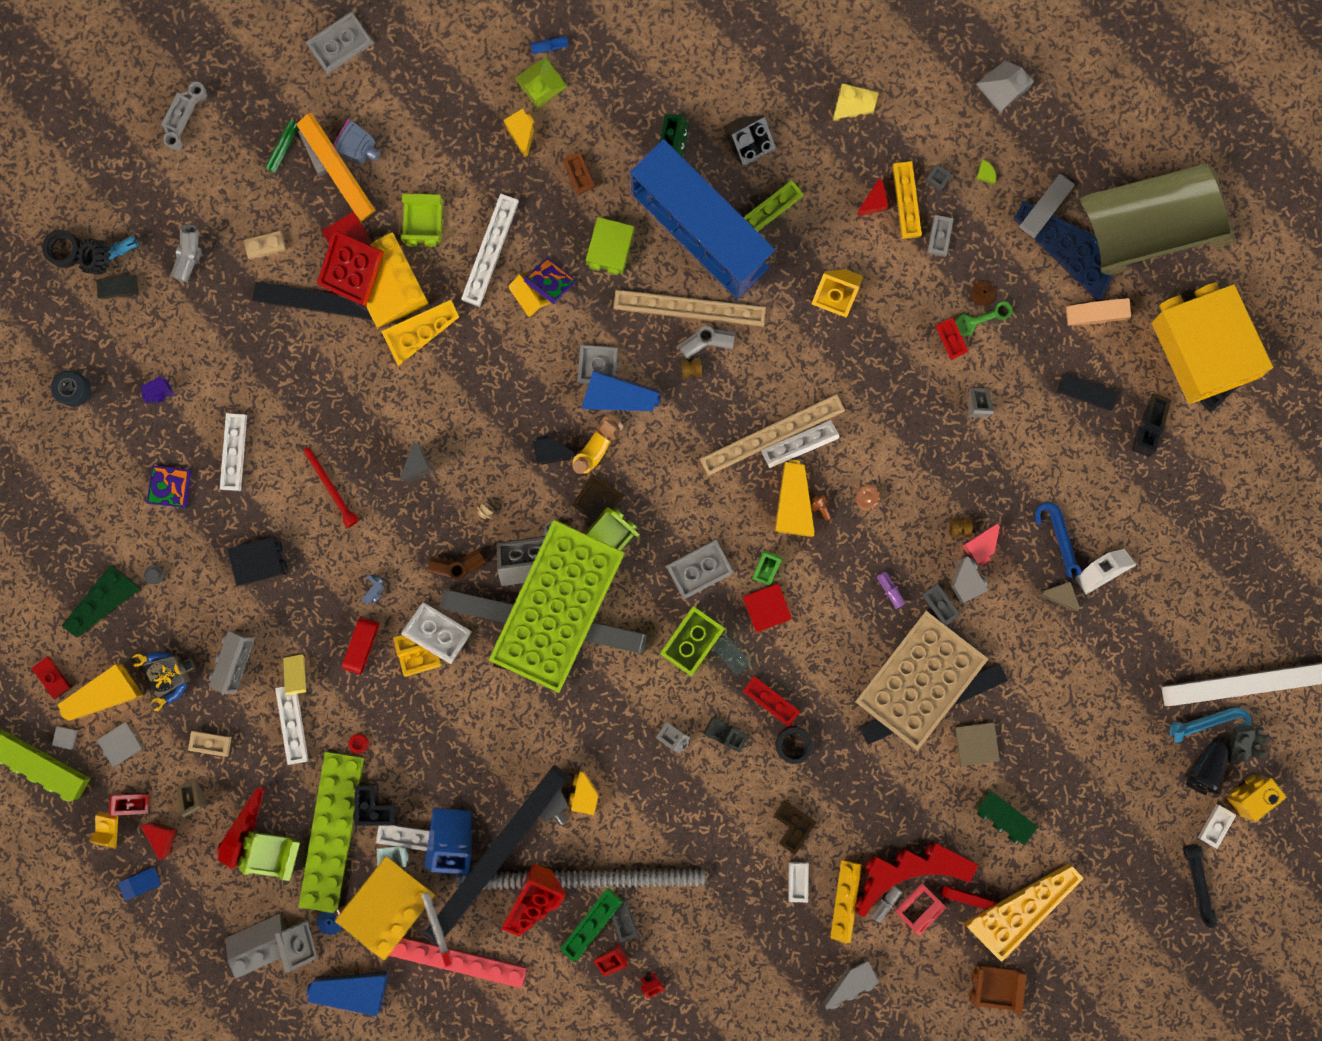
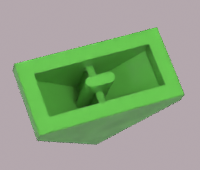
[752,550,783,586]

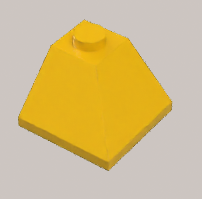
[812,269,863,318]

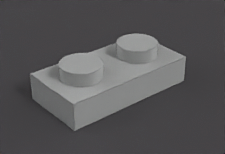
[927,215,954,257]

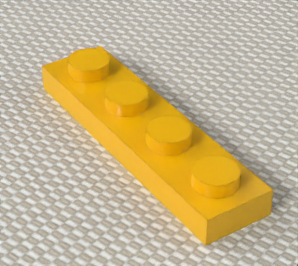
[892,161,922,239]
[830,860,862,943]

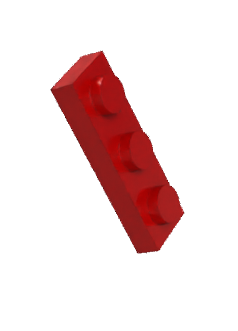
[742,676,800,727]

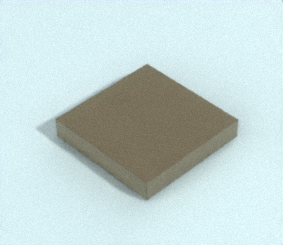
[955,722,1000,766]

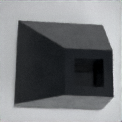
[723,115,776,166]

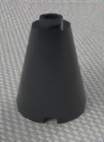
[1181,741,1229,798]

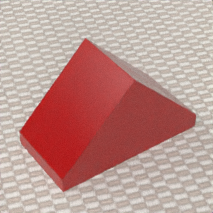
[856,178,888,217]
[109,792,150,816]
[141,822,177,860]
[593,943,629,977]

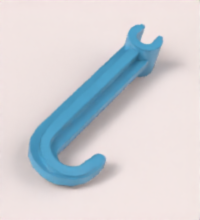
[1169,707,1251,743]

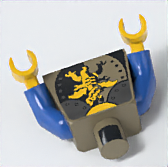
[131,651,196,711]

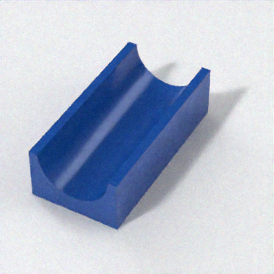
[630,139,775,300]

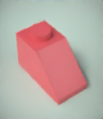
[962,524,1000,565]

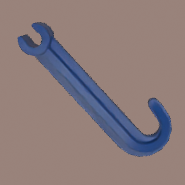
[1034,502,1081,578]

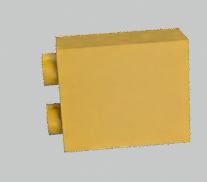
[1152,282,1273,405]

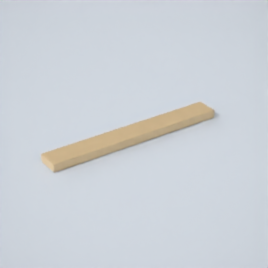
[614,290,766,327]
[700,394,845,476]

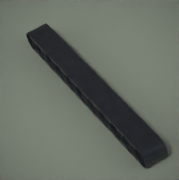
[422,764,570,947]

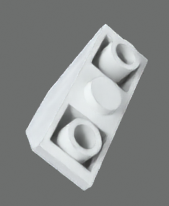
[1075,549,1136,594]

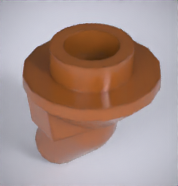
[810,495,831,521]

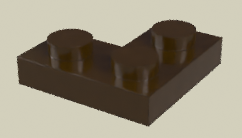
[773,800,817,855]

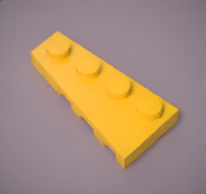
[381,300,459,366]

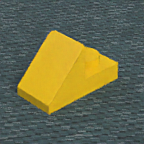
[89,811,118,848]

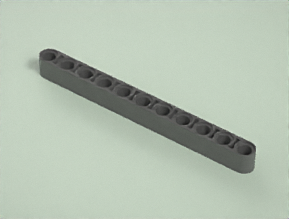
[439,589,648,654]

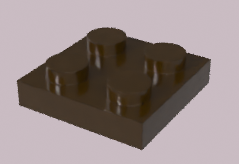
[571,474,625,521]

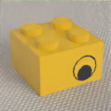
[1226,774,1287,822]

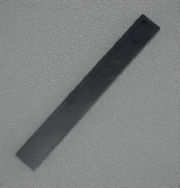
[252,282,404,324]
[859,663,1008,745]

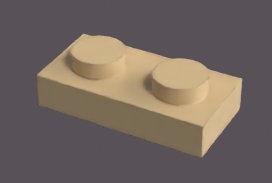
[244,231,286,260]
[188,731,232,757]

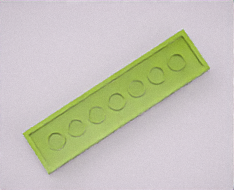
[299,751,364,913]

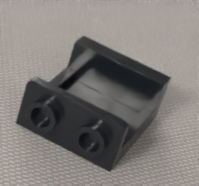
[228,537,288,586]

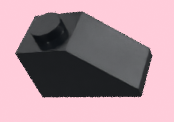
[533,436,575,466]

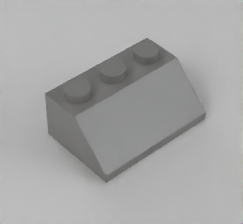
[497,537,545,586]
[209,630,255,694]
[226,913,286,979]

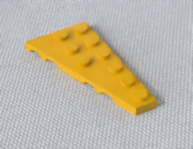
[964,863,1084,962]

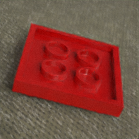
[317,230,384,305]

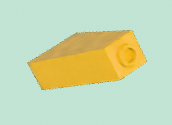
[774,460,814,537]
[57,664,143,721]

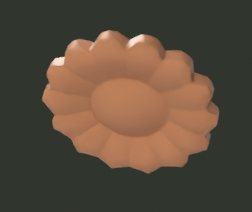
[856,484,880,511]

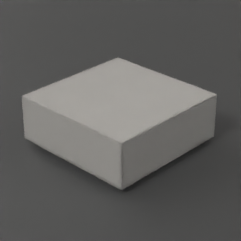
[52,726,78,749]

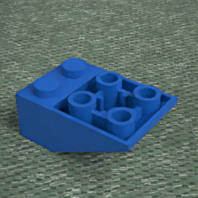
[424,808,472,874]

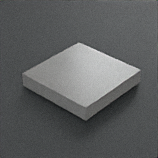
[577,345,618,384]
[275,920,317,973]

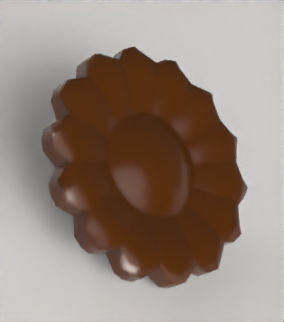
[970,281,996,307]

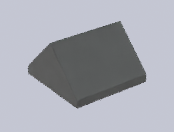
[400,442,434,483]

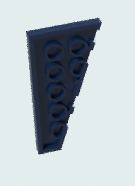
[1013,200,1113,302]

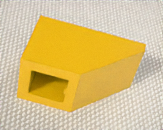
[569,770,599,815]

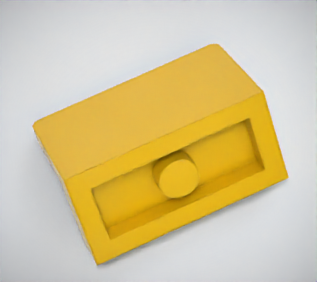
[509,270,551,317]

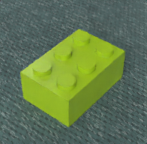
[660,606,725,677]

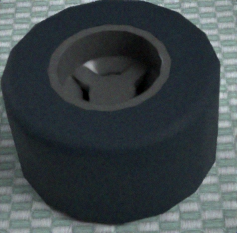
[51,371,91,407]

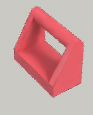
[895,883,946,936]

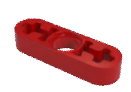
[941,886,999,910]

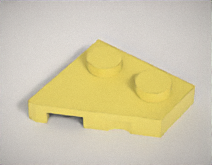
[833,84,878,121]

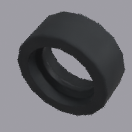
[42,230,81,268]
[775,726,813,764]

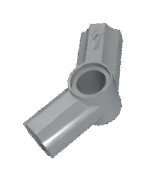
[170,224,202,283]
[678,326,735,359]

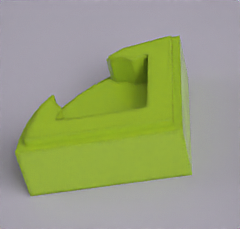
[976,160,996,184]

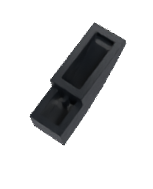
[1131,393,1171,457]

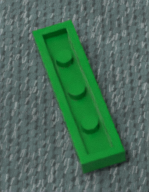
[560,888,623,963]

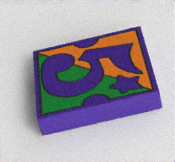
[524,257,577,304]
[146,466,192,508]

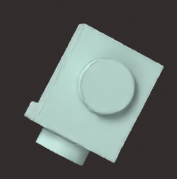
[377,846,408,867]

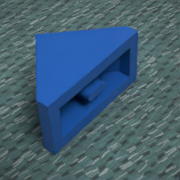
[118,867,162,901]

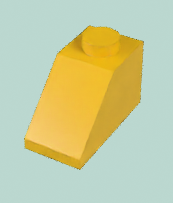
[503,109,535,157]

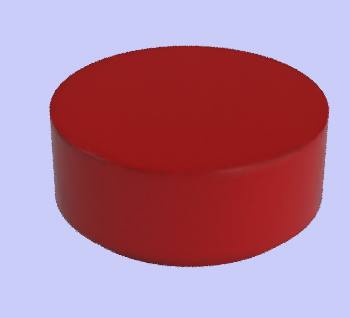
[348,734,369,753]

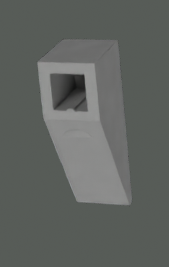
[823,957,879,1010]

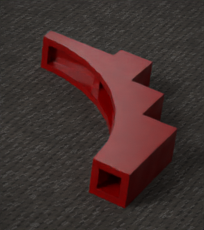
[855,841,978,918]

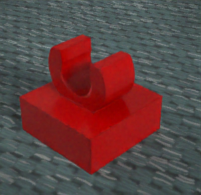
[640,972,665,999]

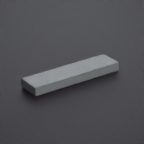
[1019,174,1075,238]

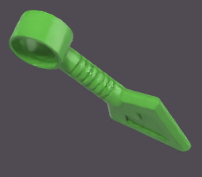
[954,302,1012,336]

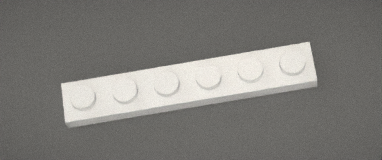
[461,194,519,307]

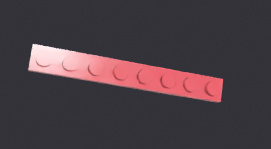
[370,937,527,988]

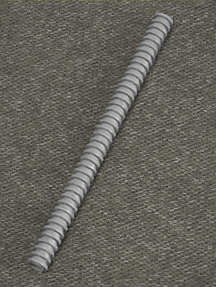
[456,868,705,890]

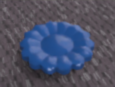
[317,911,341,935]

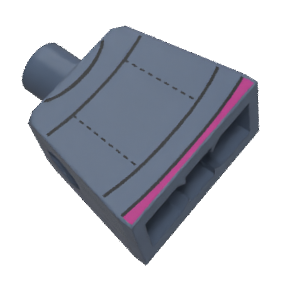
[333,119,381,165]

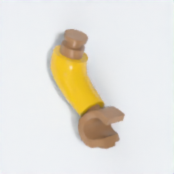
[573,413,624,474]

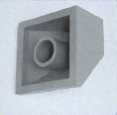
[976,61,1034,113]

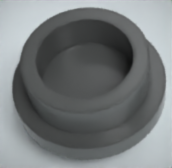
[144,565,164,584]

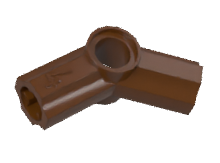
[428,549,487,580]

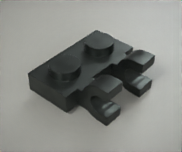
[1228,725,1270,763]

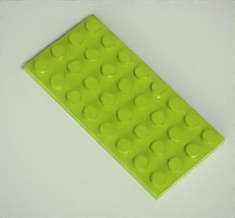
[489,519,625,693]

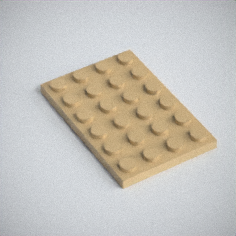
[855,611,988,751]

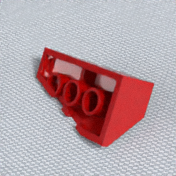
[216,786,265,869]
[501,864,566,936]

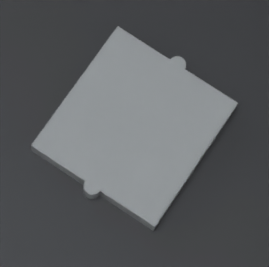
[97,722,143,767]

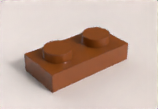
[563,152,595,195]

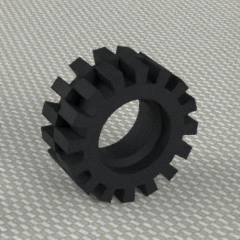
[77,239,111,275]

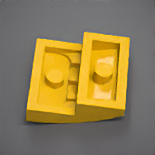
[393,635,442,677]

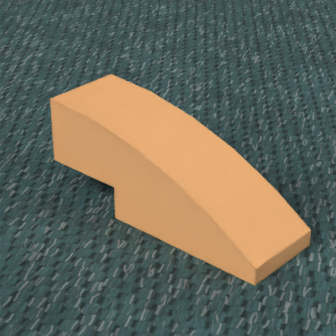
[1066,298,1131,326]

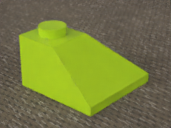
[515,57,567,108]

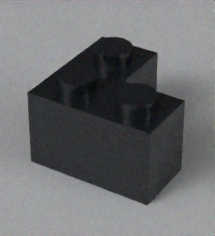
[354,783,398,826]

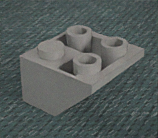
[951,557,988,603]

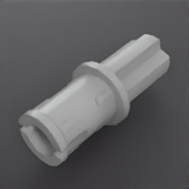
[871,886,903,923]

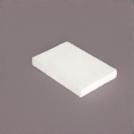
[401,602,472,664]

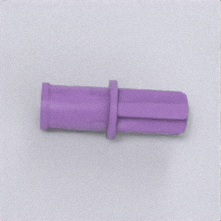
[877,572,906,609]

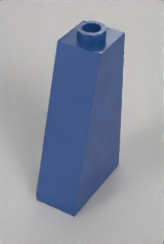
[581,369,661,411]
[306,972,389,1016]

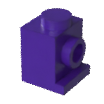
[140,376,175,404]

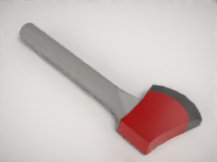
[421,892,453,967]

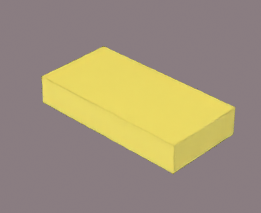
[283,654,306,695]

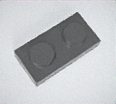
[921,584,960,626]

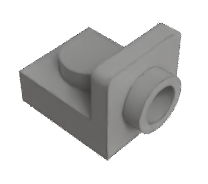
[656,722,690,753]

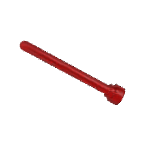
[304,447,360,528]

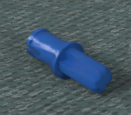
[530,36,568,55]

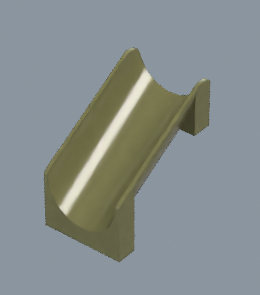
[1080,163,1237,276]

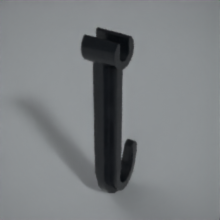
[1182,844,1217,928]

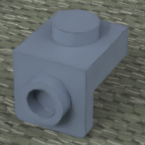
[362,574,386,604]

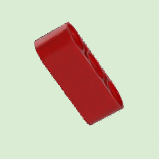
[342,616,380,675]

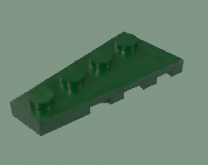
[62,565,142,638]

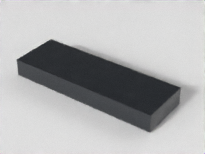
[1057,374,1118,411]

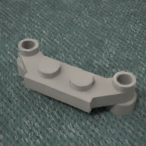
[161,82,207,151]

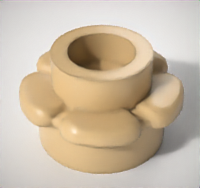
[477,502,495,519]

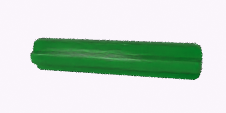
[265,120,298,173]

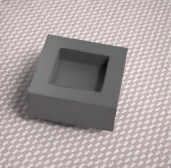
[925,164,952,192]

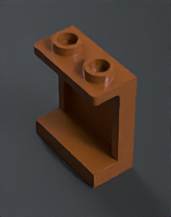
[969,964,1027,1014]

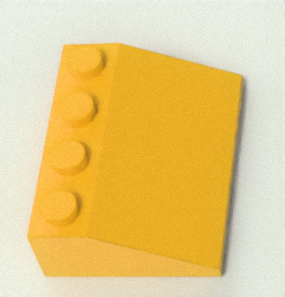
[366,232,429,329]
[335,856,435,960]

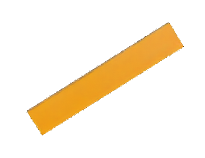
[296,113,376,222]

